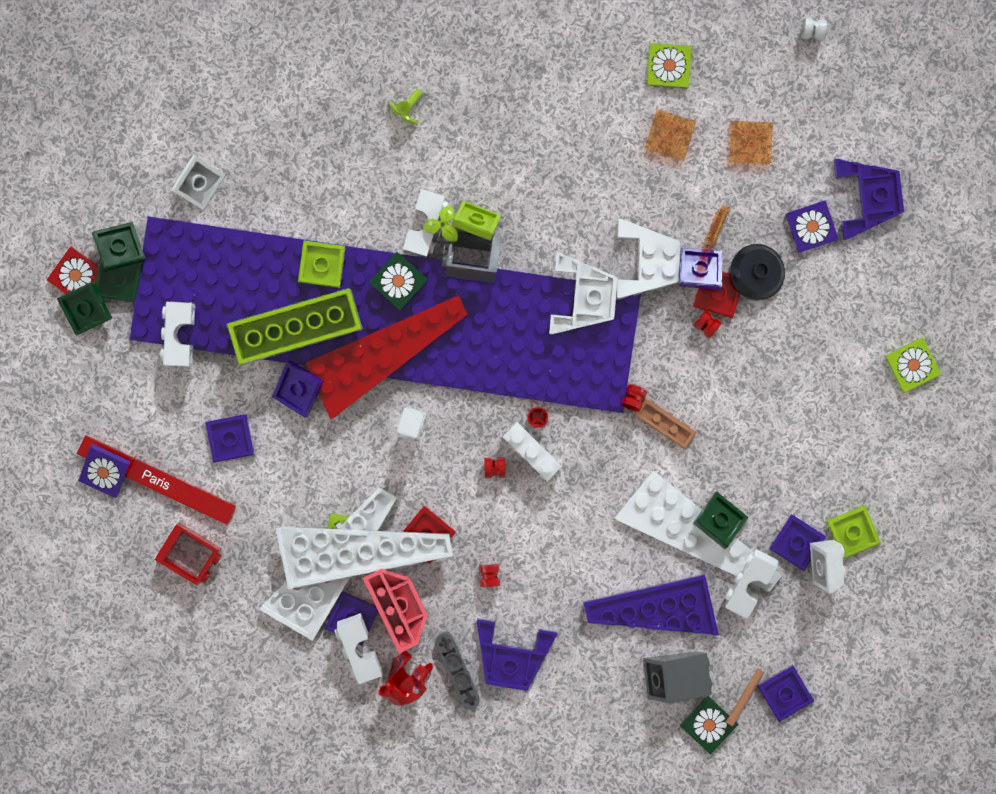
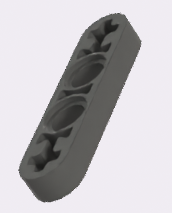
[435,633,480,709]

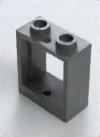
[442,231,501,284]

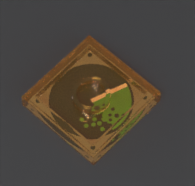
[644,109,696,162]
[729,121,773,165]
[702,205,730,250]

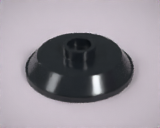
[730,244,785,300]

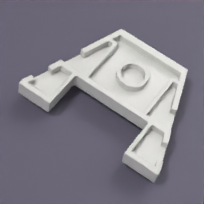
[616,219,680,300]
[549,252,618,334]

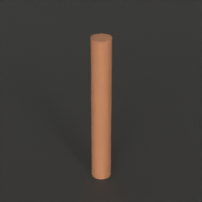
[726,669,764,727]

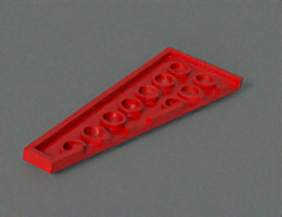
[306,296,467,419]

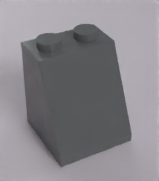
[643,652,712,704]

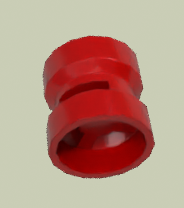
[693,310,722,339]
[621,384,647,412]
[527,407,549,428]
[484,457,506,478]
[479,564,500,587]

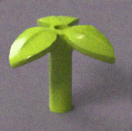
[389,89,423,124]
[423,206,458,242]

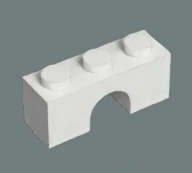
[403,189,448,258]
[160,302,195,367]
[396,407,427,441]
[502,422,562,481]
[724,549,778,619]
[335,613,382,684]

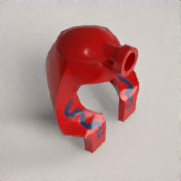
[379,651,434,706]

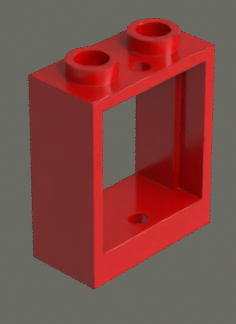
[154,523,222,586]

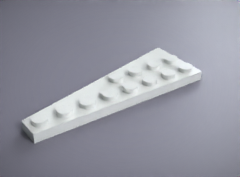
[615,471,782,591]
[260,487,397,641]
[276,527,453,589]

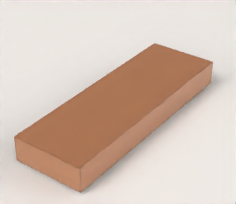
[633,398,697,449]

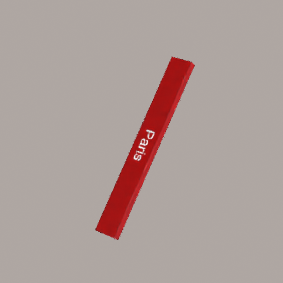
[76,435,236,525]

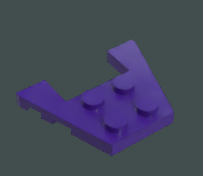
[833,159,905,240]
[477,618,557,691]

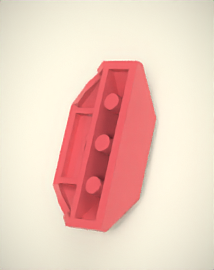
[363,569,428,653]

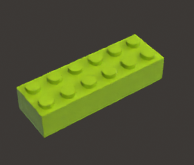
[227,288,363,365]

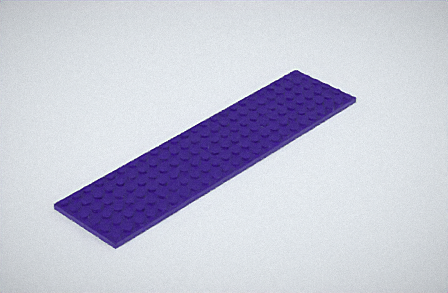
[129,216,641,413]

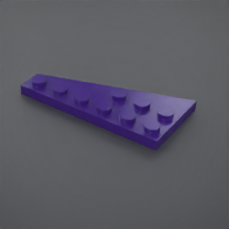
[583,574,719,636]

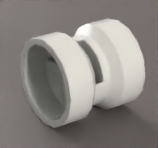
[802,18,827,41]

